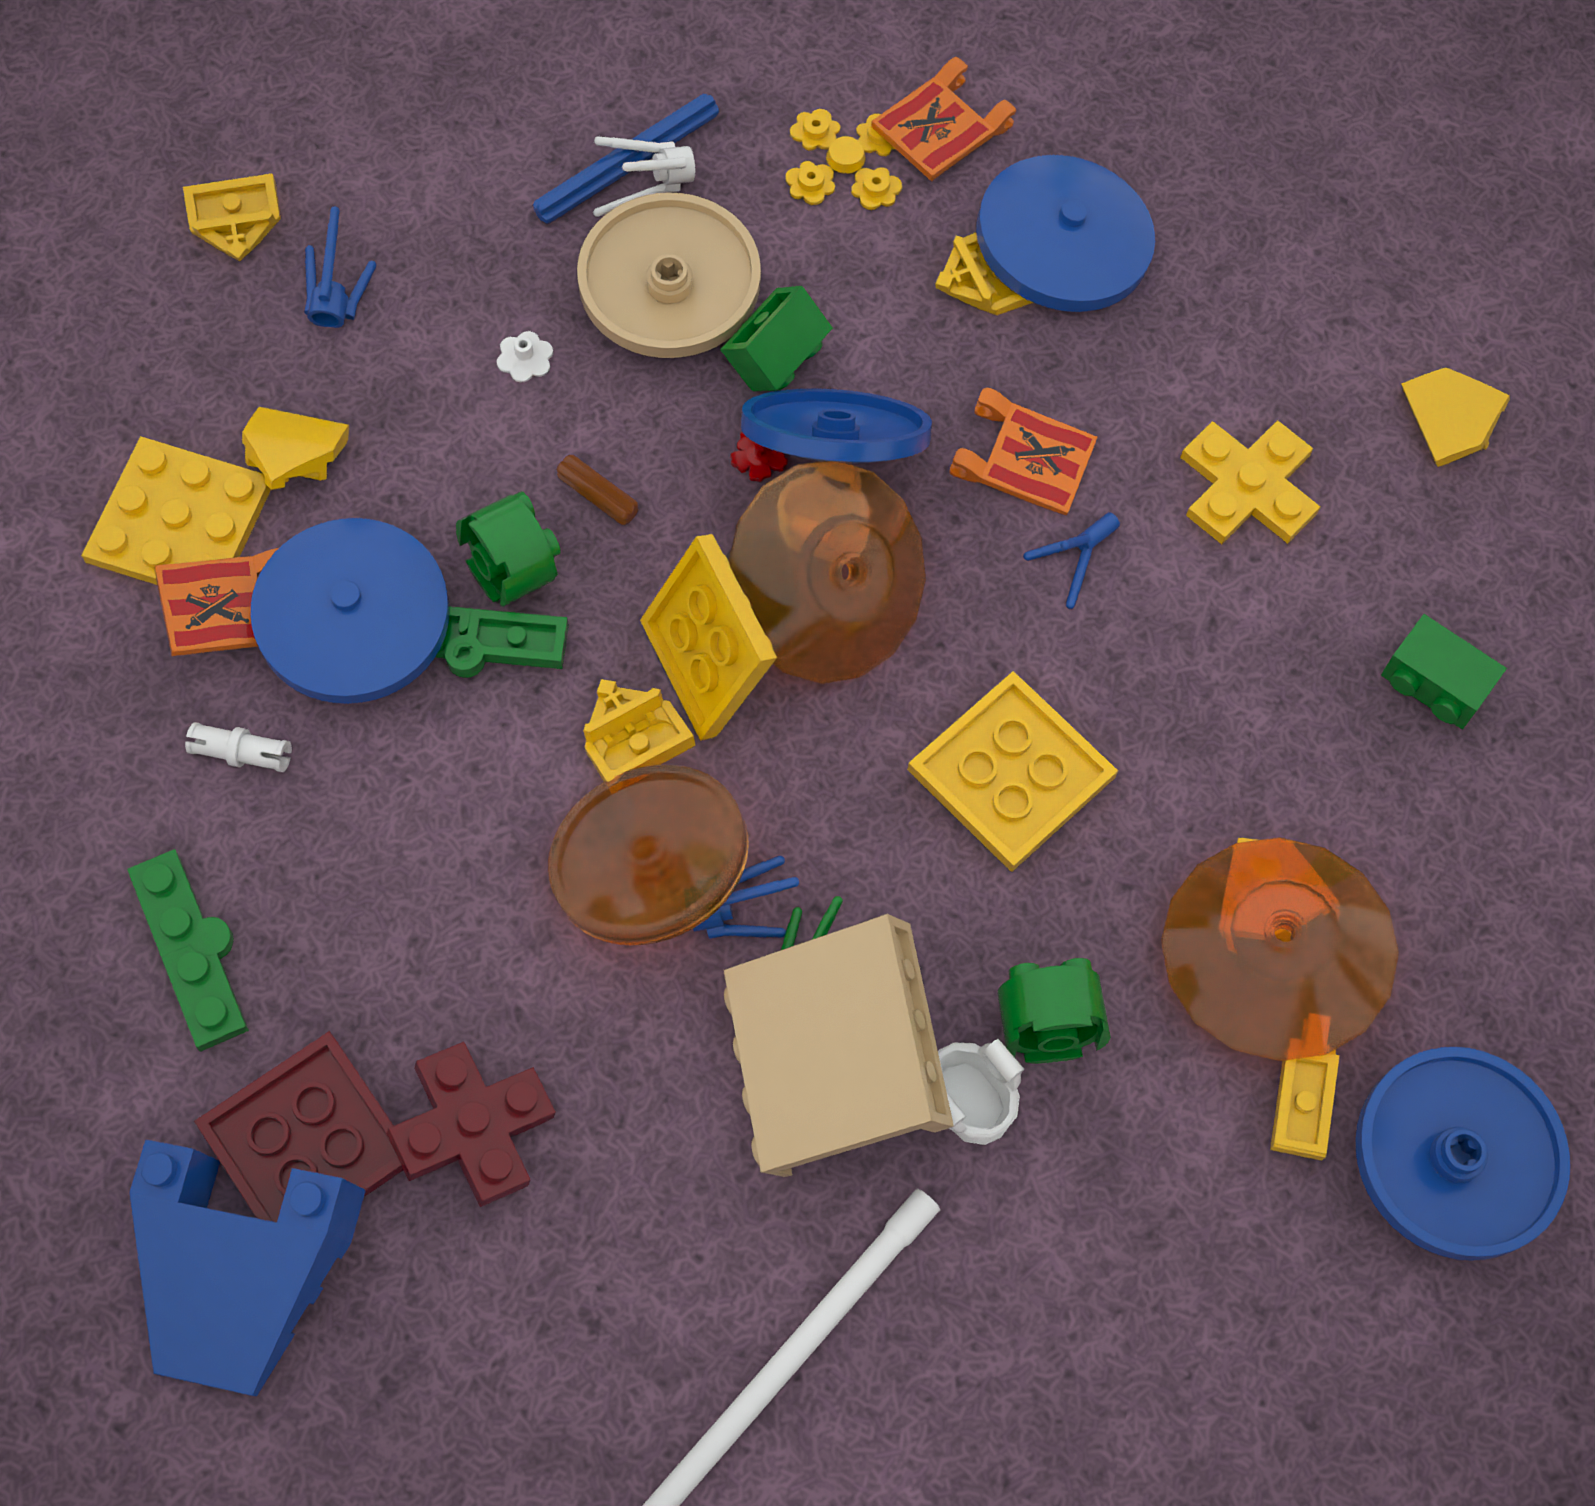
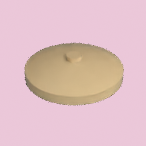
[577,193,761,358]

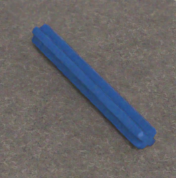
[533,94,719,224]

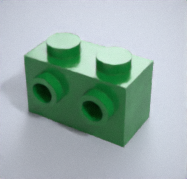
[720,286,833,391]
[1381,614,1507,730]

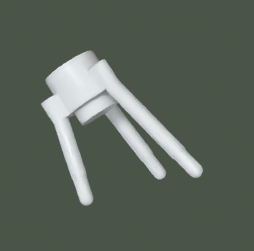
[593,136,695,217]

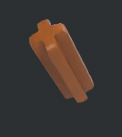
[556,455,639,525]

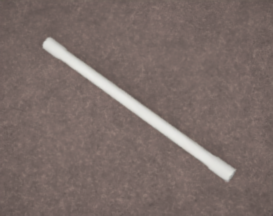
[642,1188,940,1506]

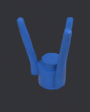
[304,206,377,328]
[686,856,800,939]

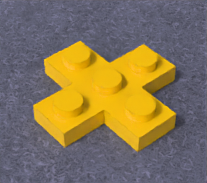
[1180,420,1321,544]

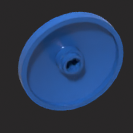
[976,155,1155,312]
[741,389,932,465]
[251,518,450,704]
[1355,1047,1570,1261]

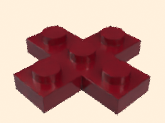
[387,1042,556,1207]

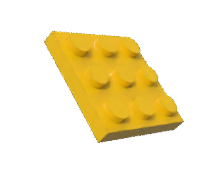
[81,436,271,585]
[640,534,777,741]
[907,671,1118,872]

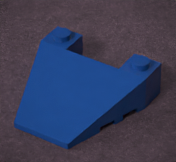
[129,1139,366,1397]

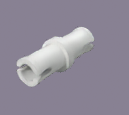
[185,722,292,772]

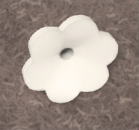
[497,331,553,382]

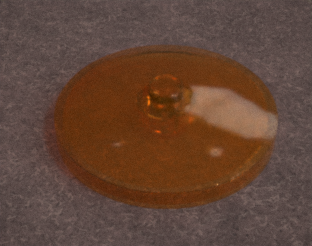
[548,764,749,946]

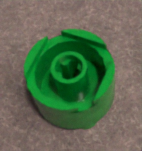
[456,491,561,607]
[997,958,1111,1064]

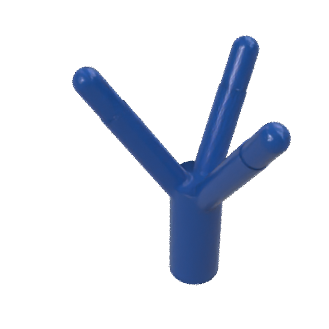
[1023,512,1120,609]

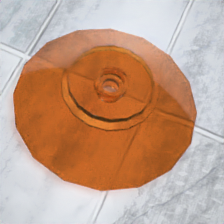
[728,461,926,684]
[1161,837,1399,1061]

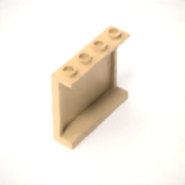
[724,914,954,1177]

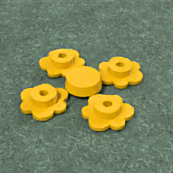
[785,109,902,210]

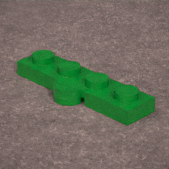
[436,606,569,678]
[127,849,249,1052]

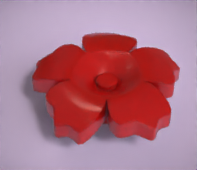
[730,433,788,482]

